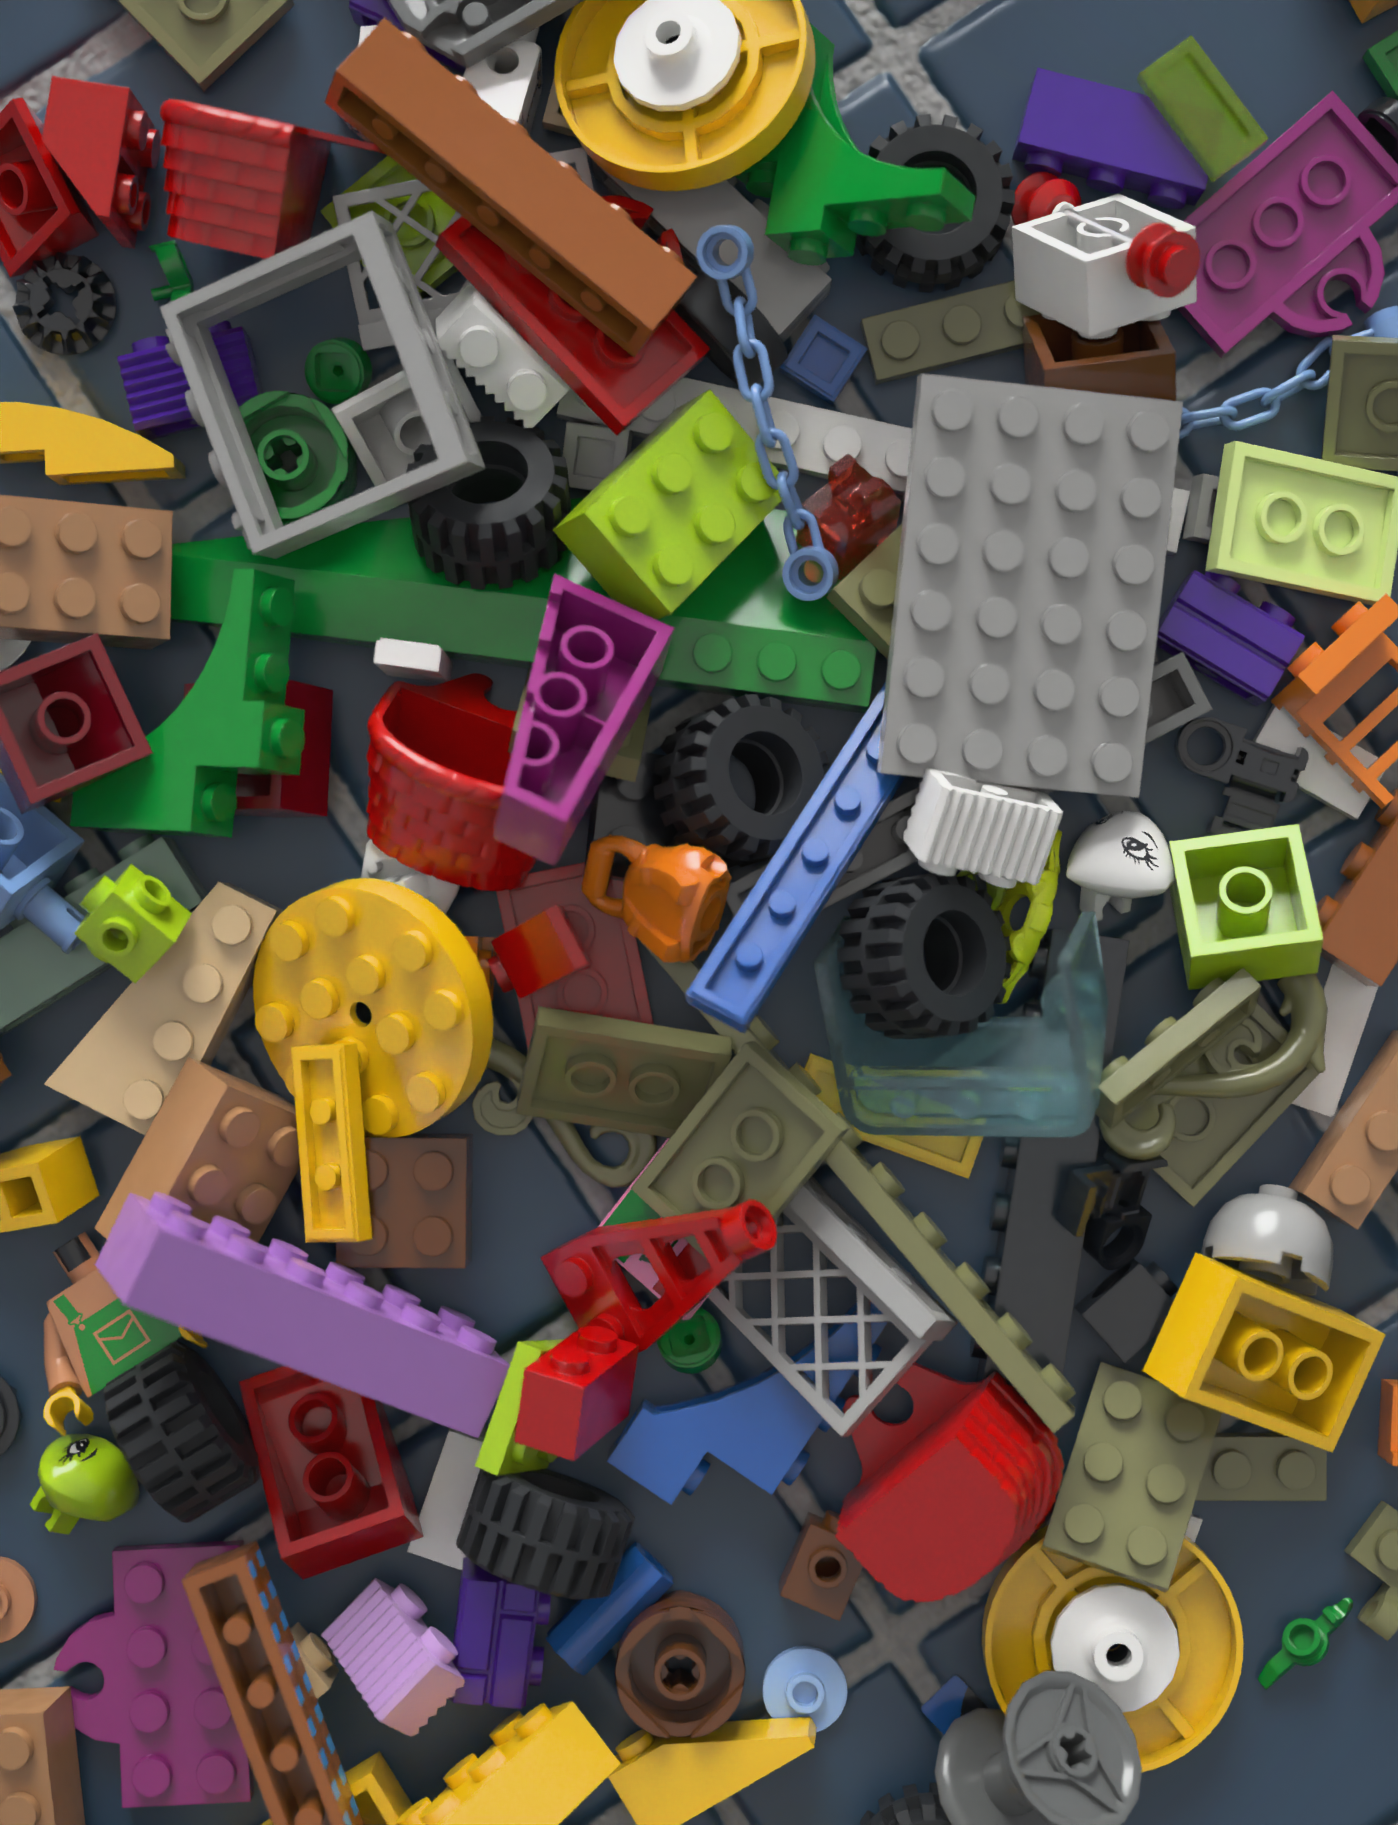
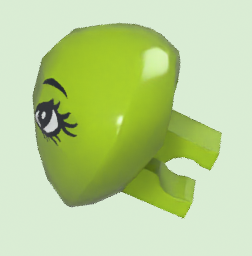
[29,1434,140,1535]

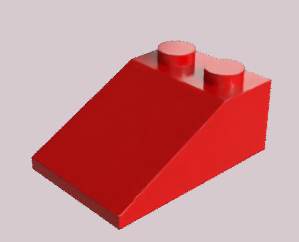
[239,1366,424,1580]

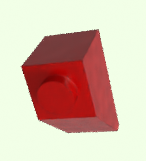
[487,904,592,1000]

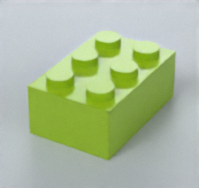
[552,389,782,620]

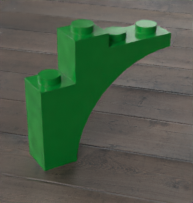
[735,23,975,266]
[70,569,305,838]

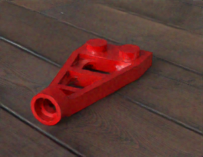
[540,1200,777,1353]

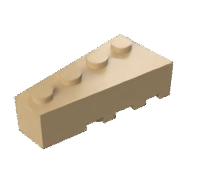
[44,882,284,1135]

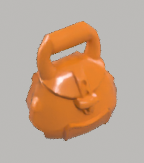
[581,835,732,963]

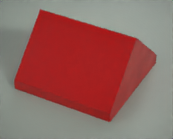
[0,97,99,277]

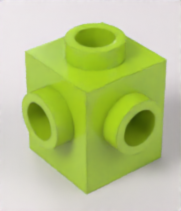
[74,864,192,984]

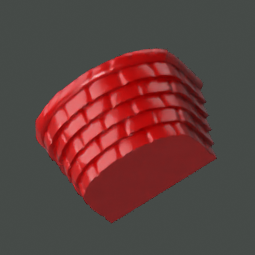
[160,99,386,259]
[366,673,538,891]
[835,1362,1065,1602]

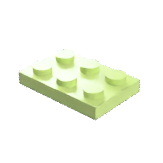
[1205,441,1398,606]

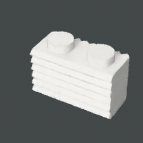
[436,283,570,428]
[903,768,1063,888]

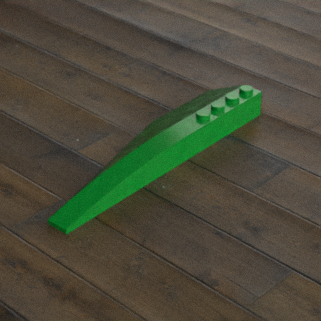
[170,497,890,714]

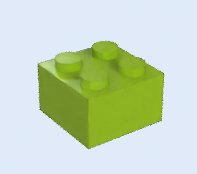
[1169,824,1323,990]

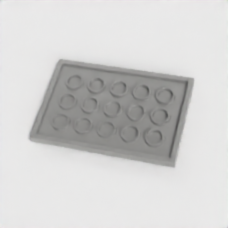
[877,374,1183,798]

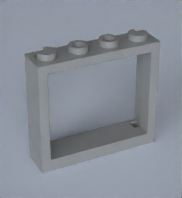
[160,211,486,559]

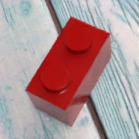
[514,1326,639,1461]

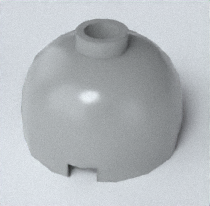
[1201,1184,1333,1296]

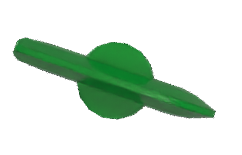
[1257,1597,1353,1690]

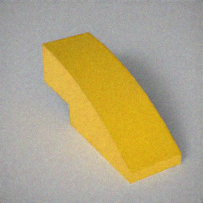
[0,402,185,485]

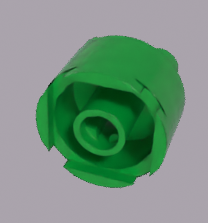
[228,391,357,526]

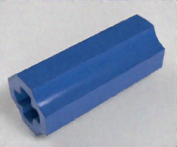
[546,1541,674,1676]

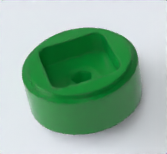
[304,337,372,404]
[657,1307,722,1374]

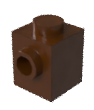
[779,1510,863,1621]

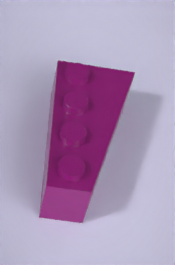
[493,574,674,866]

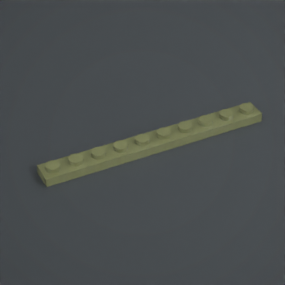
[642,943,1076,1433]

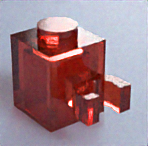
[796,454,902,580]

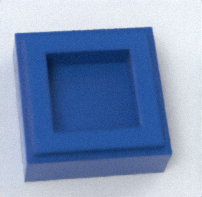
[780,314,868,406]

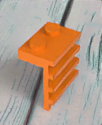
[1271,593,1398,809]

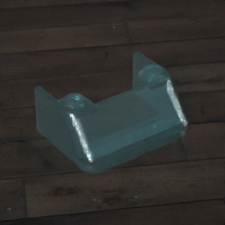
[814,911,1108,1137]

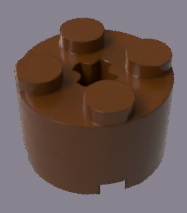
[615,1590,745,1739]

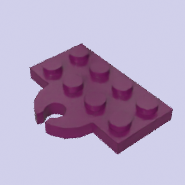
[1177,90,1398,358]
[54,1540,254,1808]

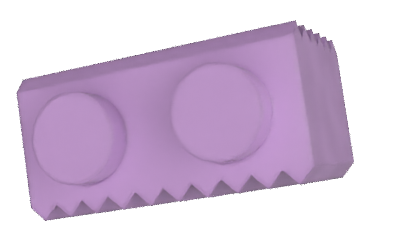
[321,1578,465,1737]

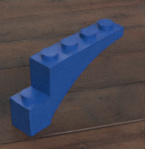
[607,1269,915,1505]

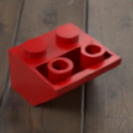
[42,76,161,249]

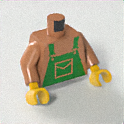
[43,1232,208,1436]

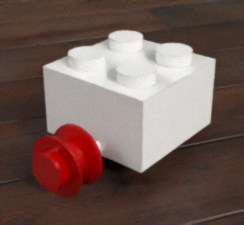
[1011,171,1201,339]

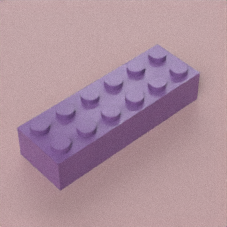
[95,1192,510,1438]

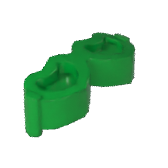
[148,240,195,302]

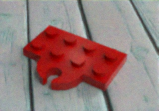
[435,195,711,436]

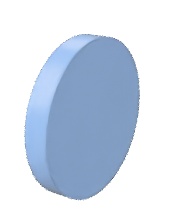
[762,1646,847,1732]

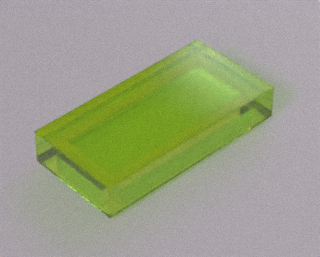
[1136,35,1269,182]

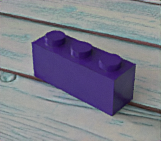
[1012,67,1224,209]

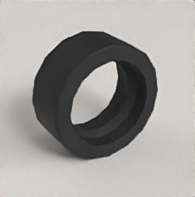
[674,270,788,389]

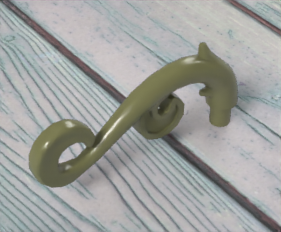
[1099,973,1328,1161]
[472,1038,657,1188]

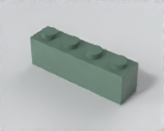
[0,834,208,1037]

